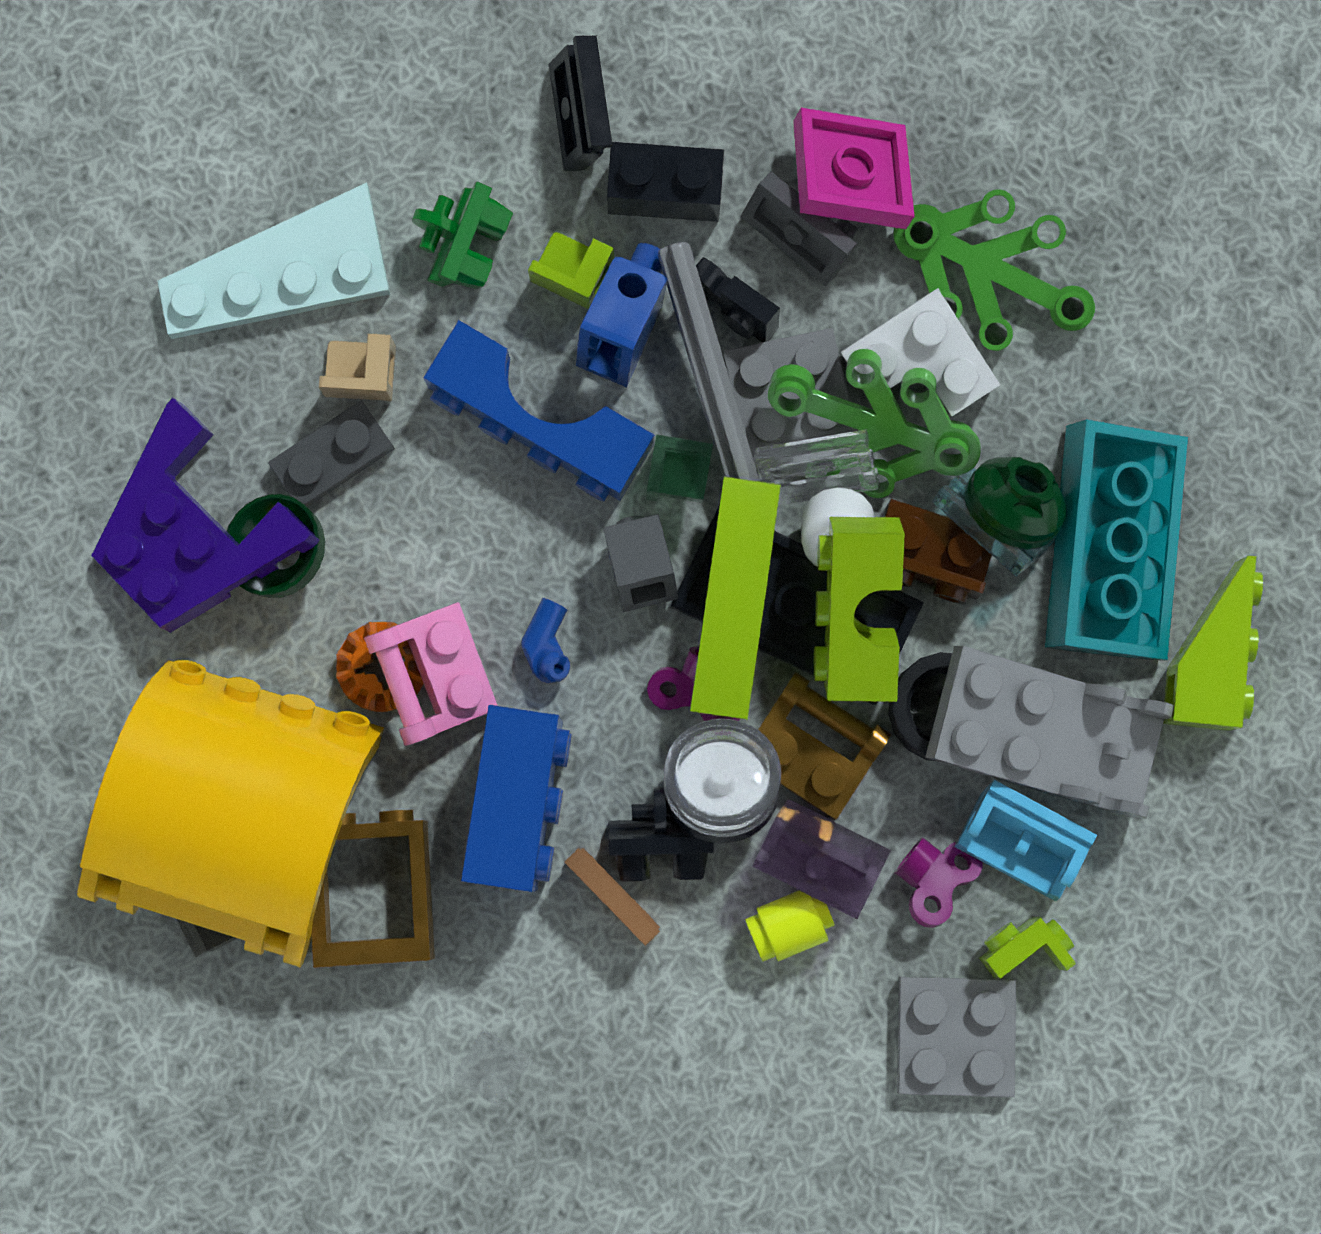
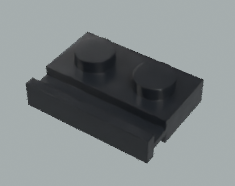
[548,35,613,171]

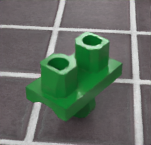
[412,181,513,289]

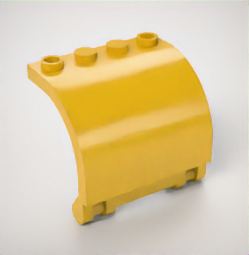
[77,660,384,967]

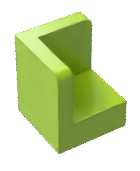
[528,232,614,309]

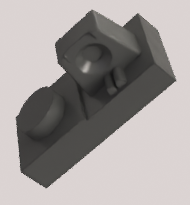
[740,171,858,286]

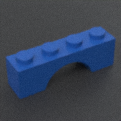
[423,320,655,502]

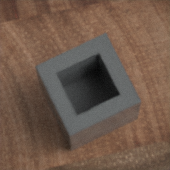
[603,514,679,612]

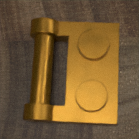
[748,672,891,820]

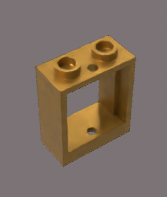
[312,810,435,968]

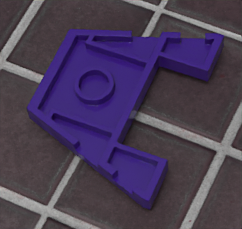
[91,397,320,633]

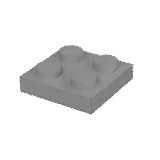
[722,328,856,461]
[897,976,1016,1097]

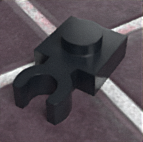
[696,257,780,342]

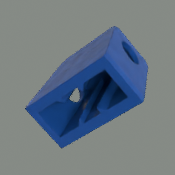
[576,243,668,388]

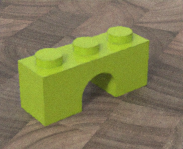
[814,517,905,702]

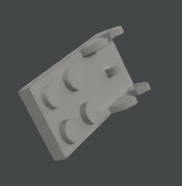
[925,646,1174,819]

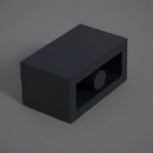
[607,142,724,222]

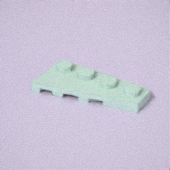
[157,182,390,339]

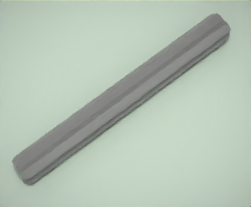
[658,242,759,481]

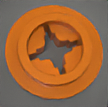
[336,622,424,712]

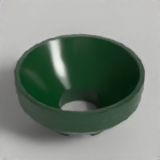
[964,457,1066,549]
[227,494,325,598]

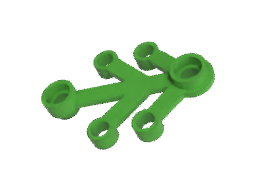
[893,189,1095,351]
[768,349,981,498]

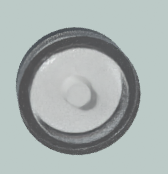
[664,719,781,844]

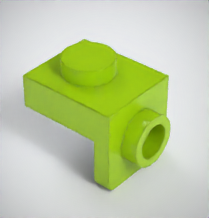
[979,916,1076,979]

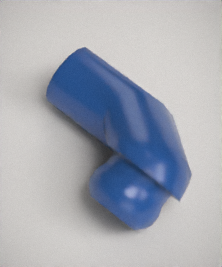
[521,597,570,683]

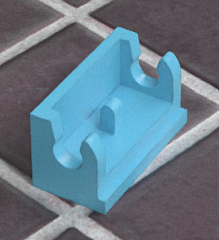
[954,780,1097,901]

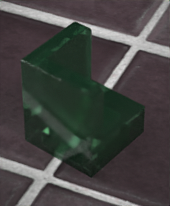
[646,434,713,503]

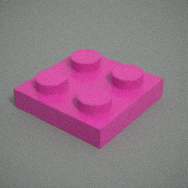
[793,107,915,229]

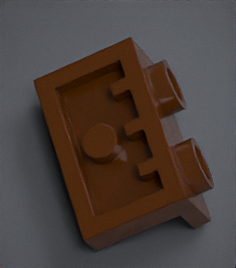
[884,499,997,605]

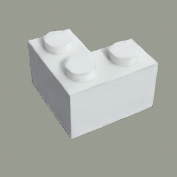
[841,288,1000,416]

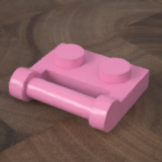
[364,602,498,746]

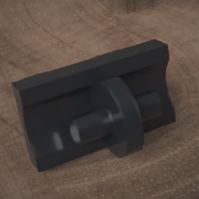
[609,787,714,882]

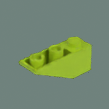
[1163,556,1263,731]

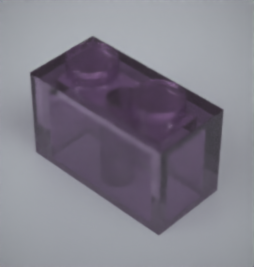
[752,799,891,919]

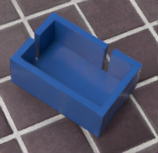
[461,705,572,892]

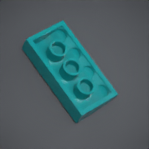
[1044,419,1188,661]

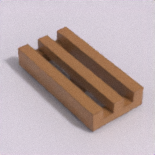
[565,848,660,946]

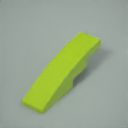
[690,476,781,720]

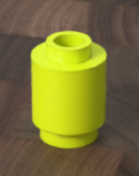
[745,887,835,962]

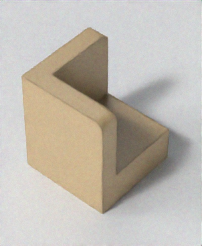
[319,334,396,401]

